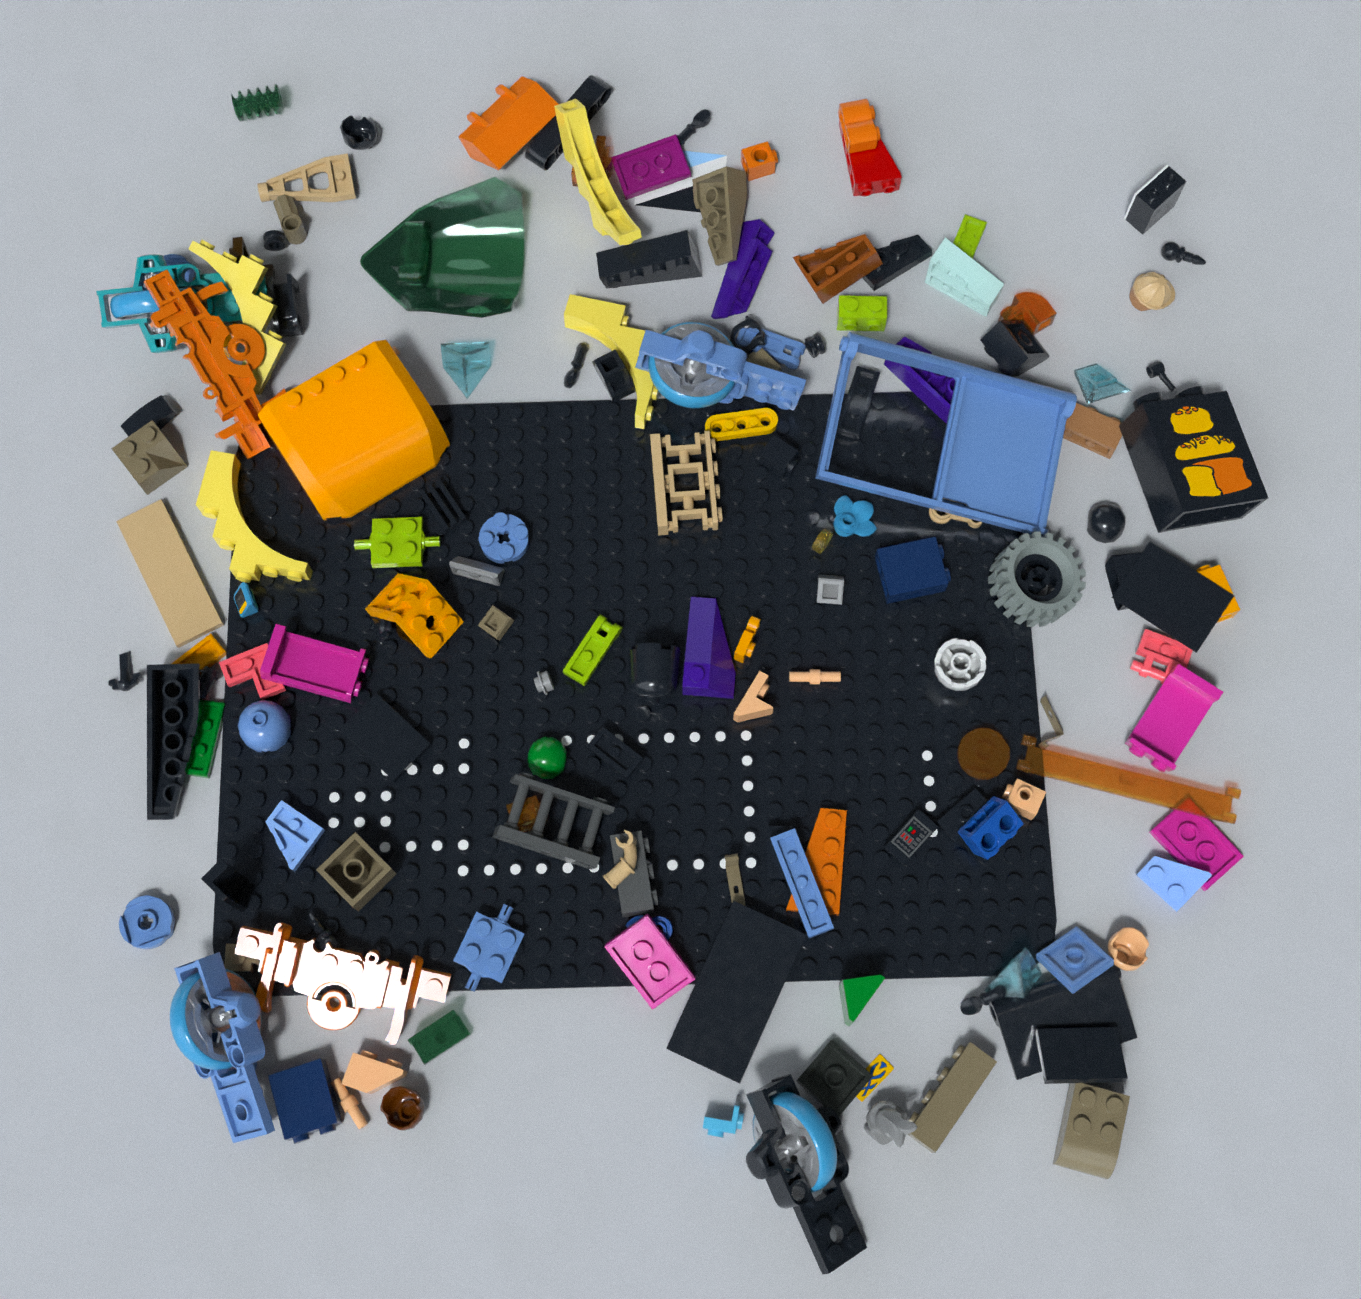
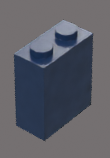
[874,537,951,604]
[268,1058,343,1144]

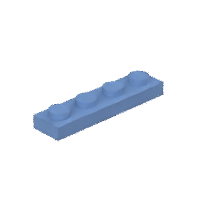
[770,828,834,938]

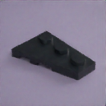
[863,235,932,291]

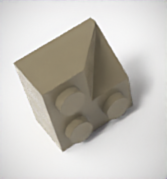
[111,420,187,495]

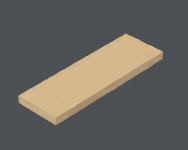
[116,499,224,648]

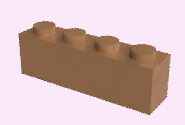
[1063,402,1122,459]

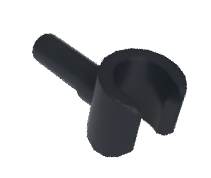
[1146,362,1176,392]

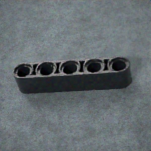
[525,75,612,171]

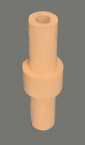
[789,669,841,684]
[330,1077,368,1130]

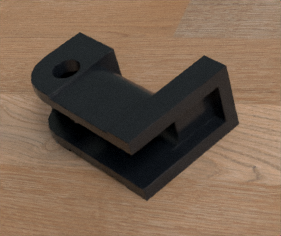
[267,273,303,338]

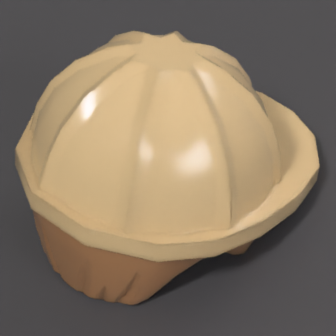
[1129,272,1175,311]

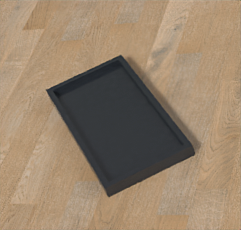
[666,900,806,1084]

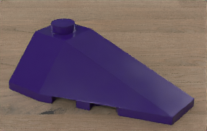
[682,597,735,699]

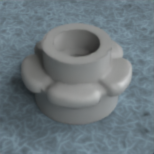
[534,671,554,695]

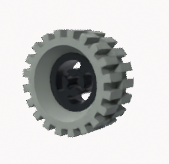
[988,531,1086,627]

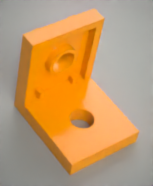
[365,573,464,658]

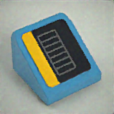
[234,582,259,618]

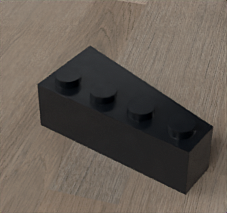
[596,230,703,288]

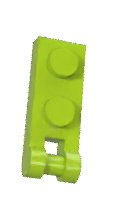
[563,615,622,686]

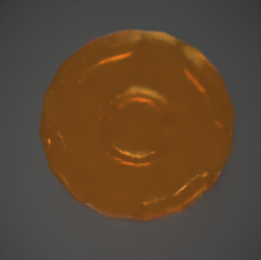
[957,728,1010,780]

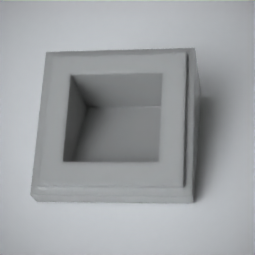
[817,575,844,605]

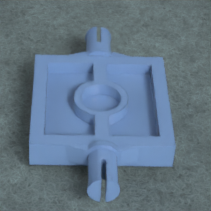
[453,904,525,992]

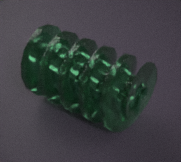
[231,84,283,121]

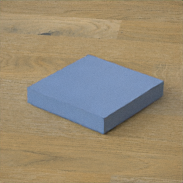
[1036,926,1114,994]

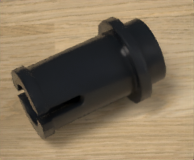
[200,666,219,700]

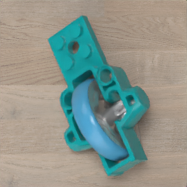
[96,254,268,353]

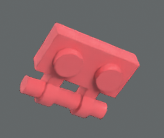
[1130,629,1193,684]

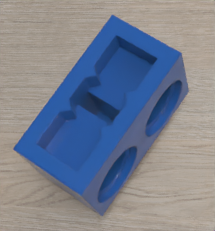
[957,796,1024,860]

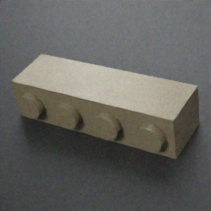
[907,1042,997,1153]

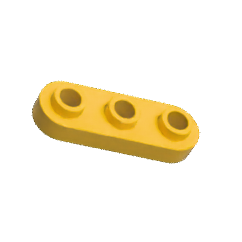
[705,408,778,441]

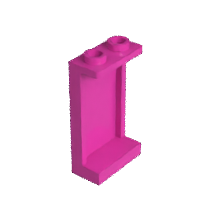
[260,624,369,703]

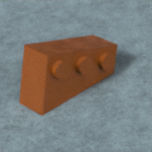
[793,234,883,304]

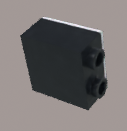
[1124,165,1187,235]

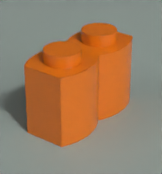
[838,99,880,153]

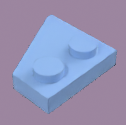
[265,800,325,872]
[1136,856,1212,912]

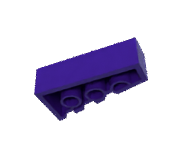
[884,336,955,424]

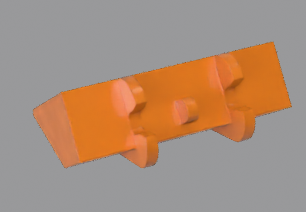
[458,76,559,170]

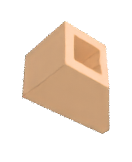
[341,1050,408,1094]

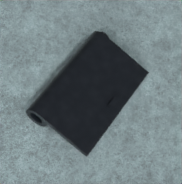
[989,965,1137,1080]

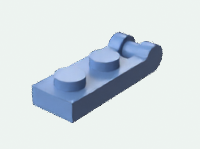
[735,328,806,370]

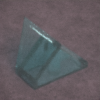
[441,342,491,399]
[1074,363,1132,404]
[984,948,1042,998]

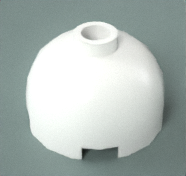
[934,638,986,691]

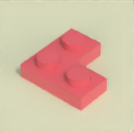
[219,643,286,700]

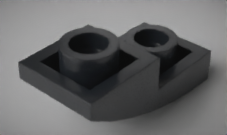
[121,395,176,437]

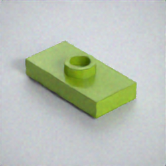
[953,214,987,259]

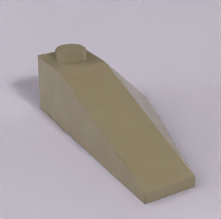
[692,166,747,266]

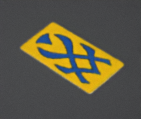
[856,1054,894,1102]

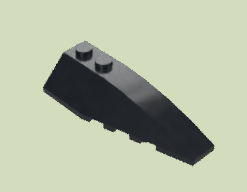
[147,664,200,820]

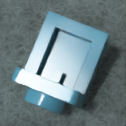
[703,1105,744,1138]

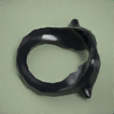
[730,316,766,353]

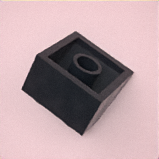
[980,320,1050,377]

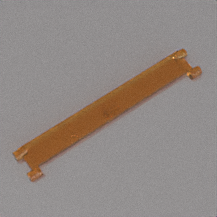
[1016,735,1241,824]

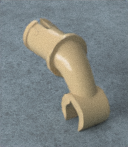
[603,830,637,889]

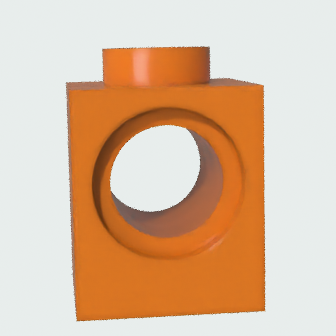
[741,141,778,181]

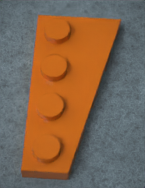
[786,808,847,916]

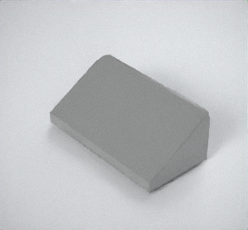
[449,556,505,586]

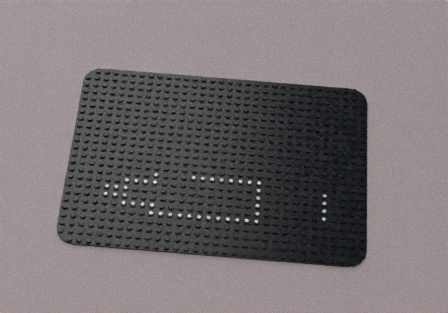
[212,392,1057,997]

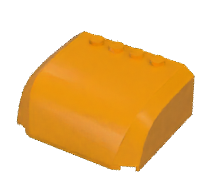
[258,340,450,520]

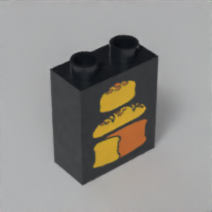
[1119,386,1268,533]

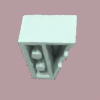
[925,237,1004,317]

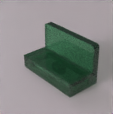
[408,1010,471,1065]

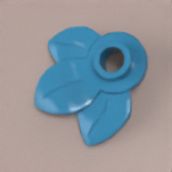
[833,495,877,537]

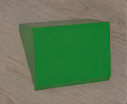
[839,975,885,1027]

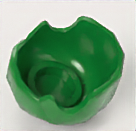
[528,737,567,779]

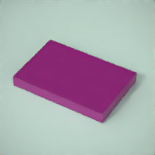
[611,134,692,200]

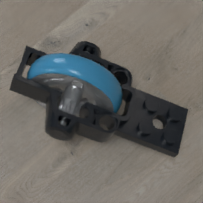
[746,1074,867,1275]

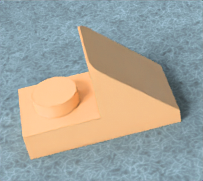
[733,671,773,722]

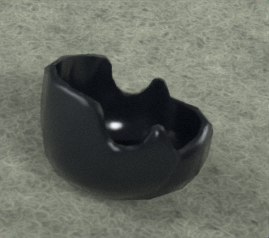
[340,115,378,150]
[1087,503,1126,543]

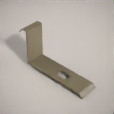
[1039,694,1064,750]
[725,853,746,906]

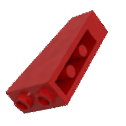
[839,121,902,197]

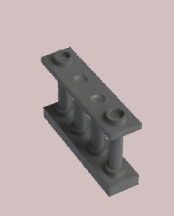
[492,772,615,870]

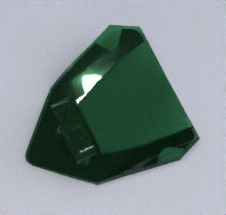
[360,177,525,318]

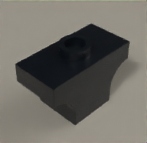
[592,350,635,402]

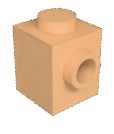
[1002,779,1046,820]

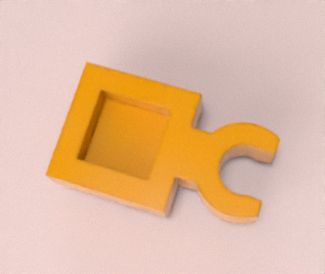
[734,616,761,663]

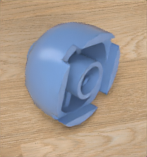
[238,700,291,752]

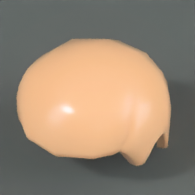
[1108,927,1149,971]

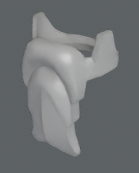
[864,1099,917,1147]

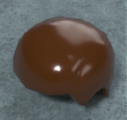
[380,1086,425,1131]

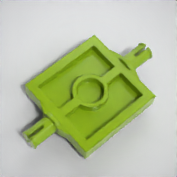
[354,517,441,568]

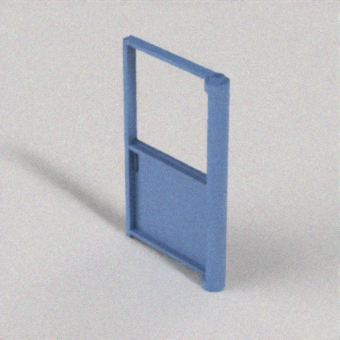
[815,332,1077,537]

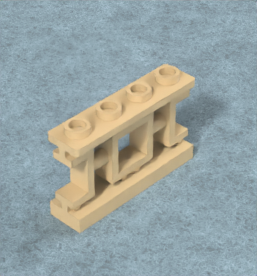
[650,430,722,536]

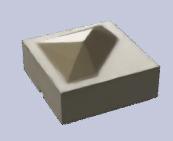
[478,605,514,641]

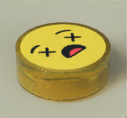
[812,528,833,554]

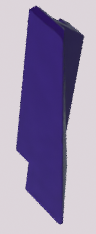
[711,219,775,319]

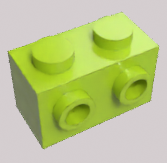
[837,295,887,331]

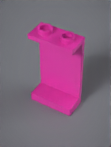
[1124,664,1223,772]

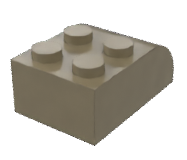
[1053,1083,1130,1179]

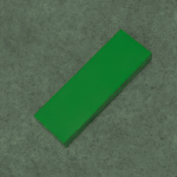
[185,699,225,779]

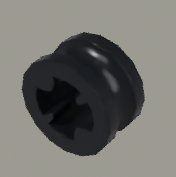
[263,230,285,251]
[805,333,825,358]

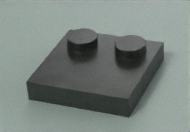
[796,1039,873,1116]

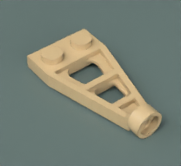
[257,153,356,202]

